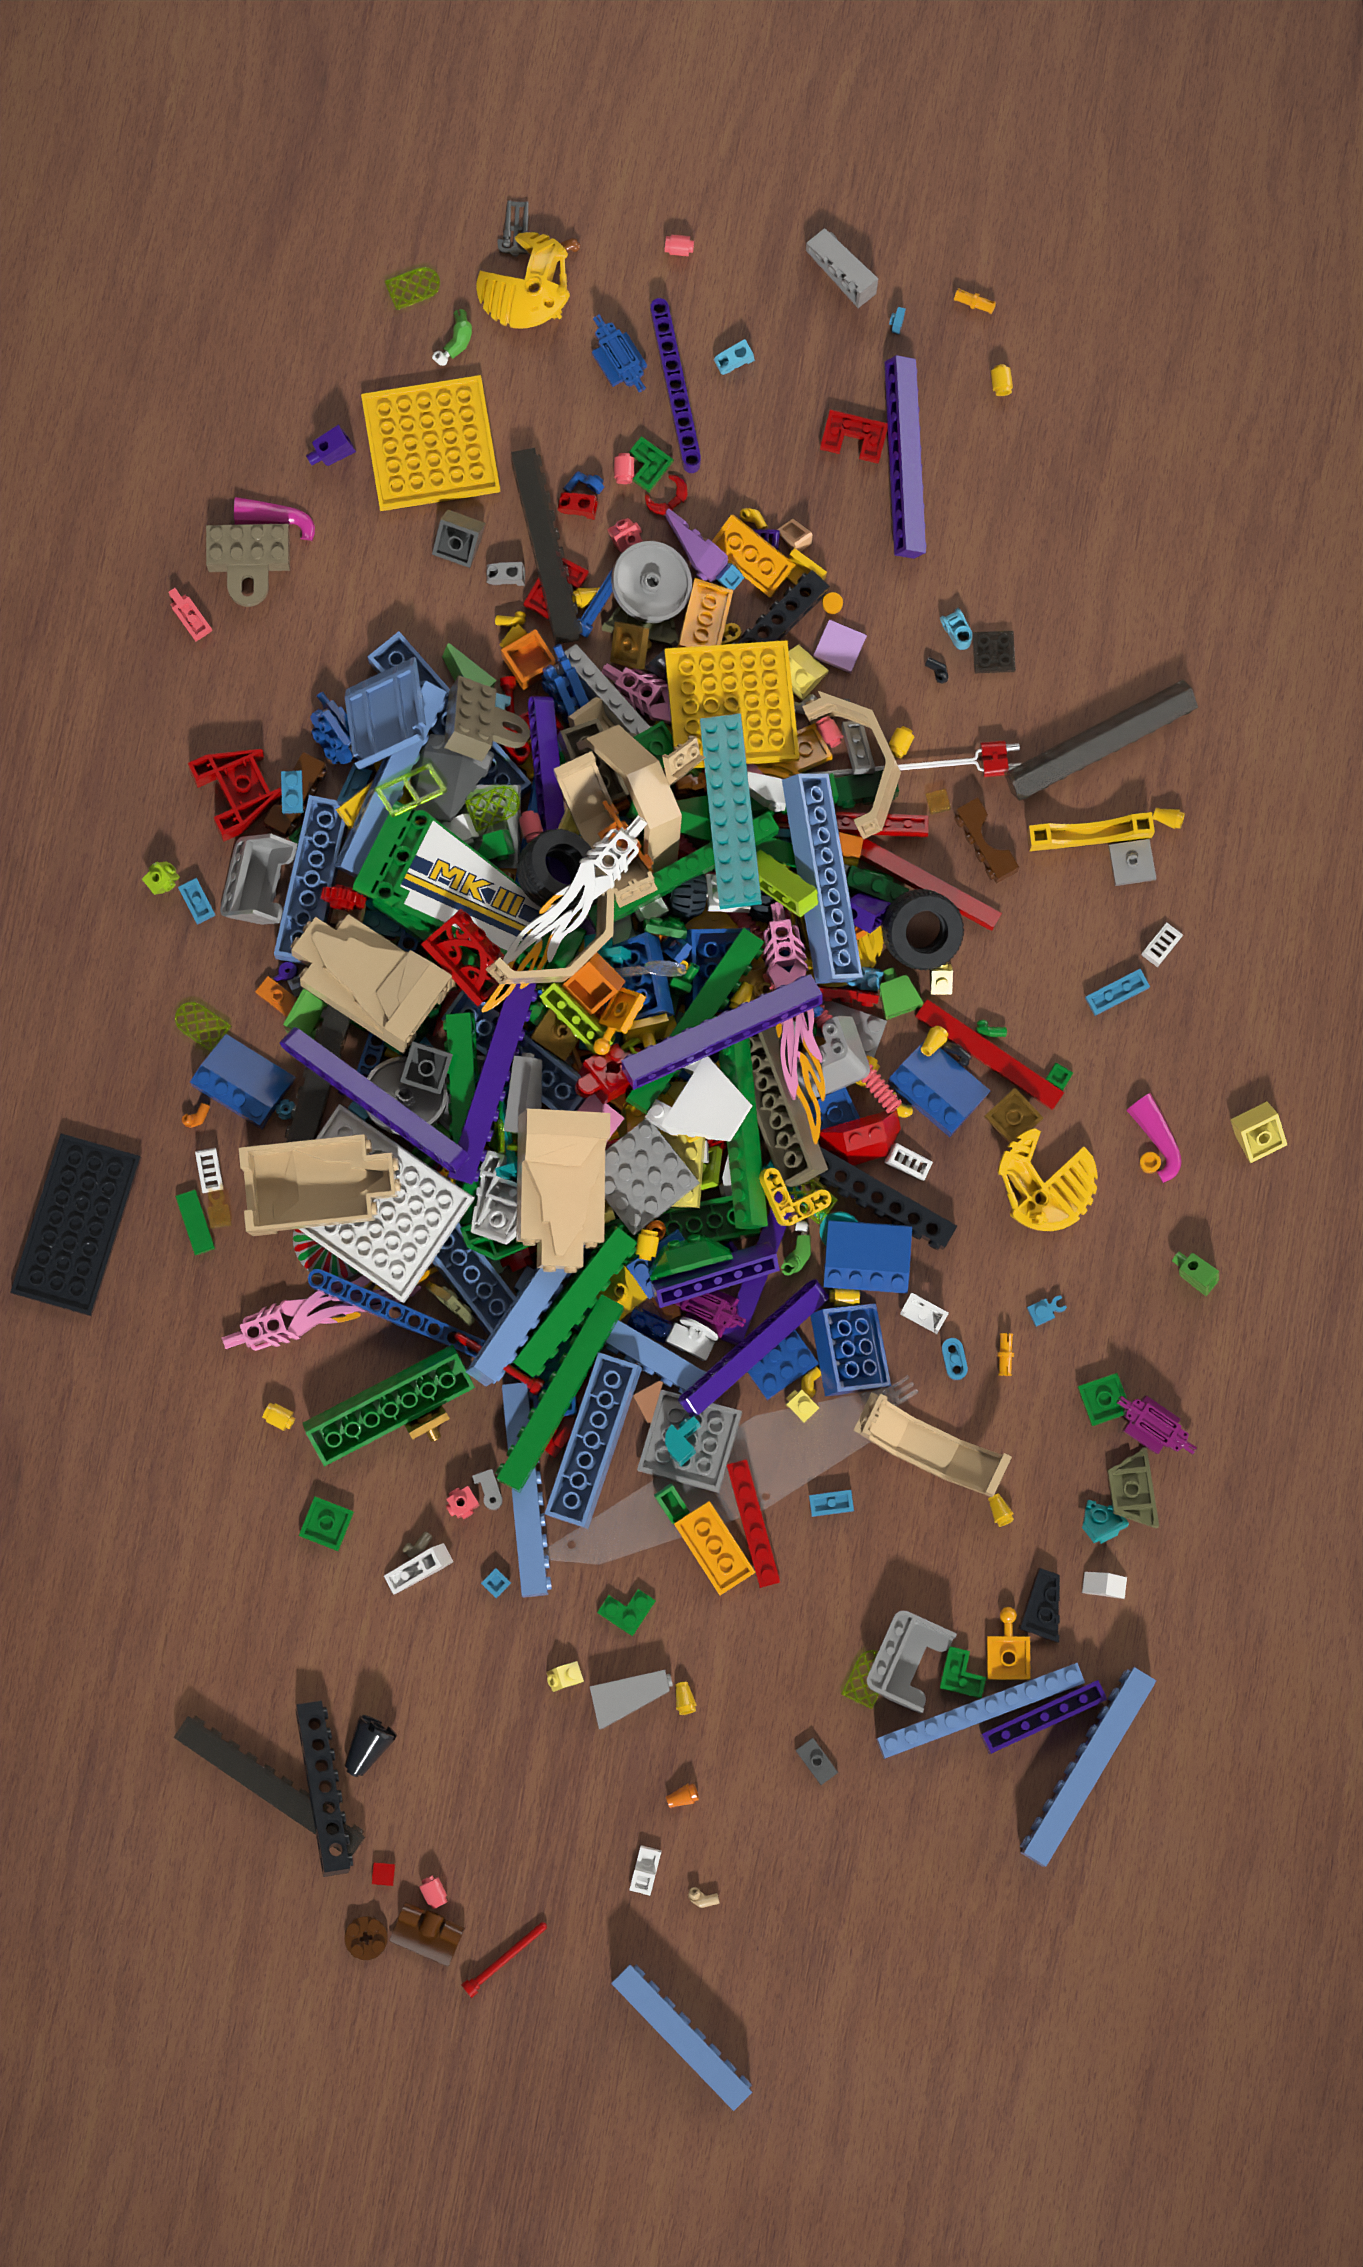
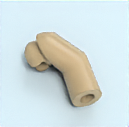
[688,1887,720,1908]

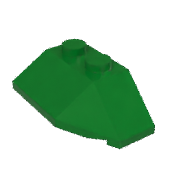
[460,1224,529,1261]
[648,1234,733,1281]

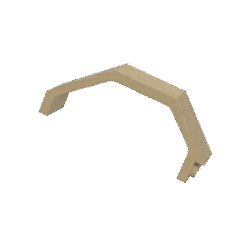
[802,691,901,839]
[568,697,706,788]
[576,725,682,874]
[554,751,658,907]
[486,867,614,985]
[853,1392,1012,1497]

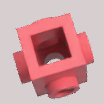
[607,518,642,553]
[446,1486,480,1519]

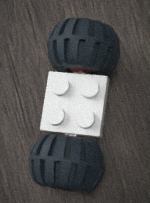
[668,874,785,922]

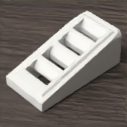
[1141,923,1183,967]
[884,1143,933,1181]
[195,1148,223,1193]

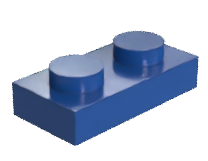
[660,936,693,964]

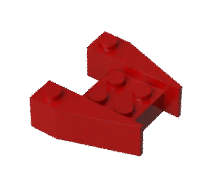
[188,749,282,842]

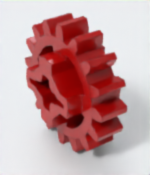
[321,884,366,912]

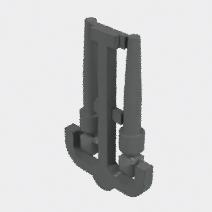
[498,201,529,257]

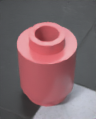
[665,234,694,257]
[614,453,634,484]
[816,716,843,748]
[518,811,543,843]
[419,1875,448,1909]

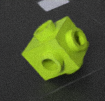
[142,862,180,895]

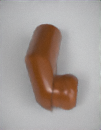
[558,238,580,262]

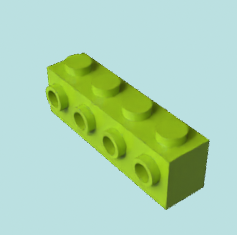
[756,850,818,917]
[539,982,616,1055]

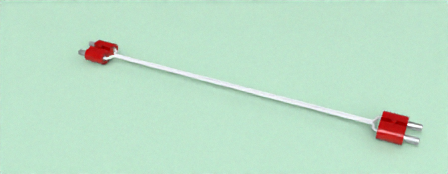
[627,740,1022,804]

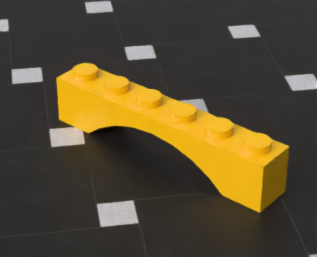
[1027,812,1155,852]

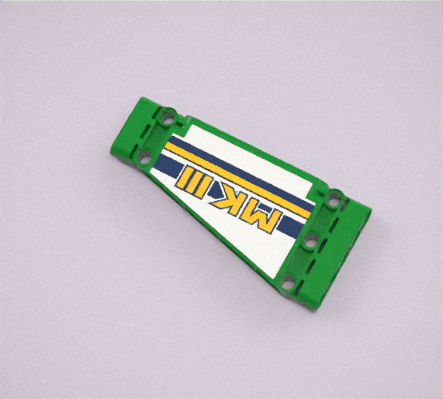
[353,801,587,970]

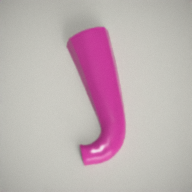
[234,497,315,541]
[1127,1093,1181,1183]

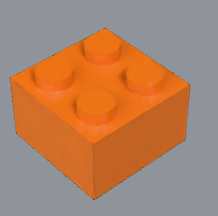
[501,629,557,690]
[562,952,626,1015]

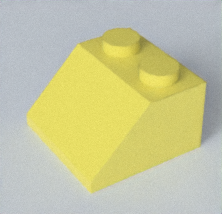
[789,645,829,701]
[1230,1102,1287,1163]

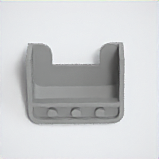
[220,834,297,925]
[780,1016,870,1102]
[866,1611,957,1714]

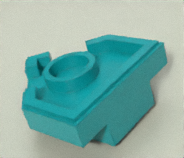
[1082,1500,1129,1544]

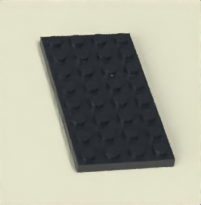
[10,1133,142,1317]

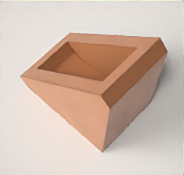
[633,1381,663,1425]

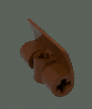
[390,1902,465,1966]

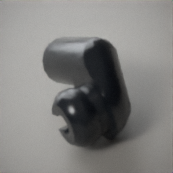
[925,657,949,684]
[943,1041,972,1066]

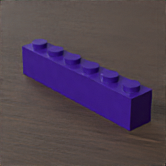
[649,1241,780,1308]
[980,1680,1107,1754]

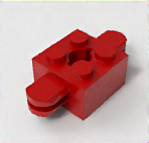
[575,1043,642,1105]

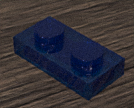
[627,1306,673,1343]

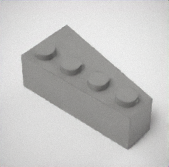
[806,228,878,308]

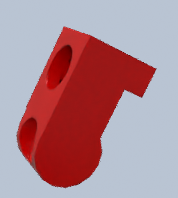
[557,492,598,520]

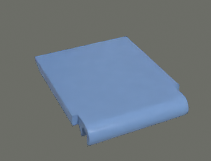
[345,657,426,769]

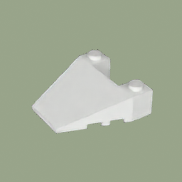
[645,1056,752,1141]
[471,1150,517,1245]

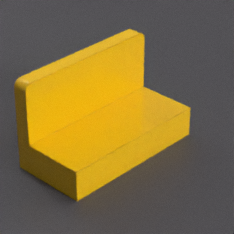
[787,548,827,595]

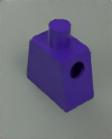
[306,425,356,466]
[850,893,891,933]

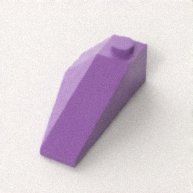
[666,508,728,583]

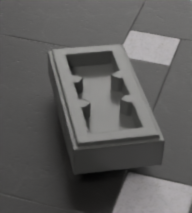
[796,1738,838,1785]

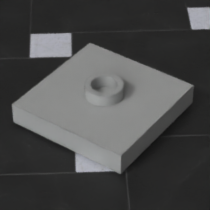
[1108,839,1156,886]

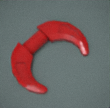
[645,475,688,515]

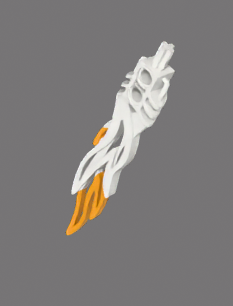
[482,815,648,1012]

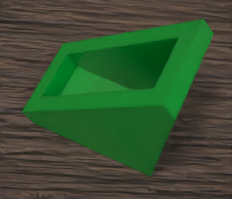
[654,1483,690,1524]

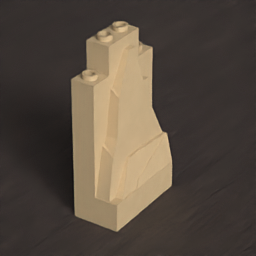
[291,914,452,1054]
[516,1108,610,1273]
[239,1134,401,1236]

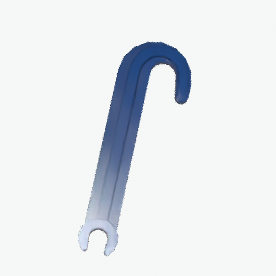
[572,568,613,638]

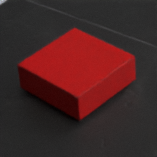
[372,1862,396,1886]

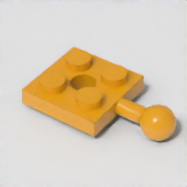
[593,987,646,1055]
[987,1607,1030,1680]

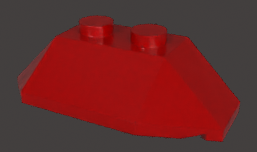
[819,1109,901,1166]

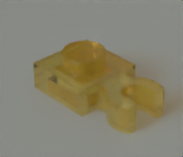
[207,1190,232,1229]

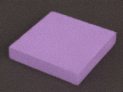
[813,620,867,673]

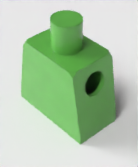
[879,968,923,1020]
[1172,1251,1219,1296]

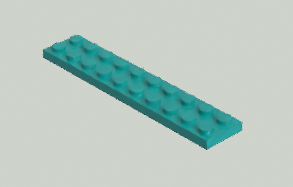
[700,713,762,909]

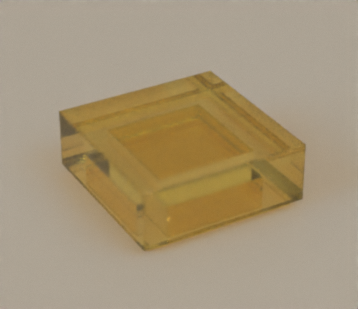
[925,789,951,815]

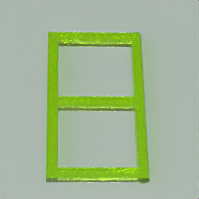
[374,763,447,817]

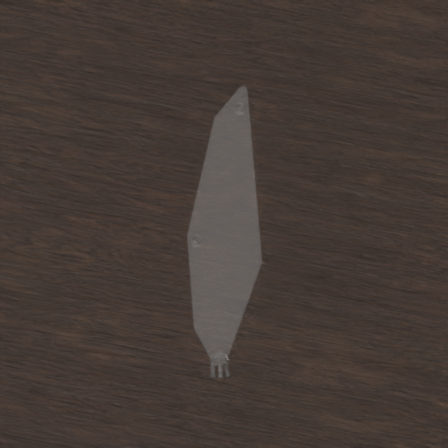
[544,1375,919,1565]

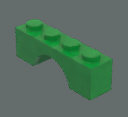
[477,829,515,862]

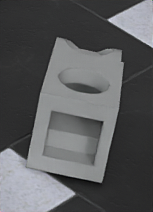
[486,562,525,586]
[472,1469,502,1510]

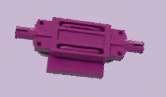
[675,1290,746,1338]
[1116,1395,1197,1454]

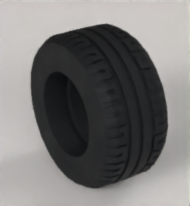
[517,829,598,912]
[882,889,964,970]

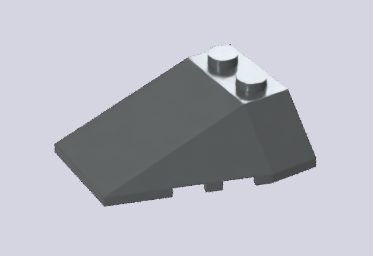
[411,734,494,822]

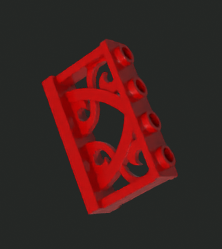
[421,909,517,1007]

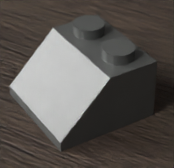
[432,510,486,568]
[400,1041,453,1094]

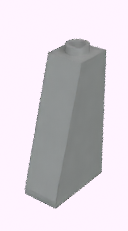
[504,1053,542,1134]
[590,1670,673,1730]

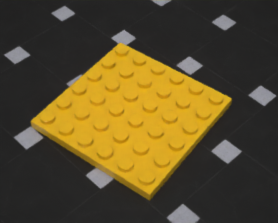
[361,375,500,511]
[664,641,800,768]

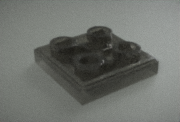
[972,631,1016,674]

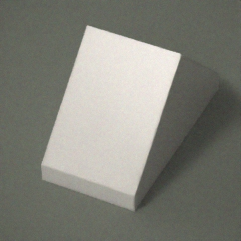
[1082,1572,1127,1599]

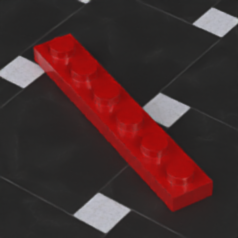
[727,1459,780,1588]

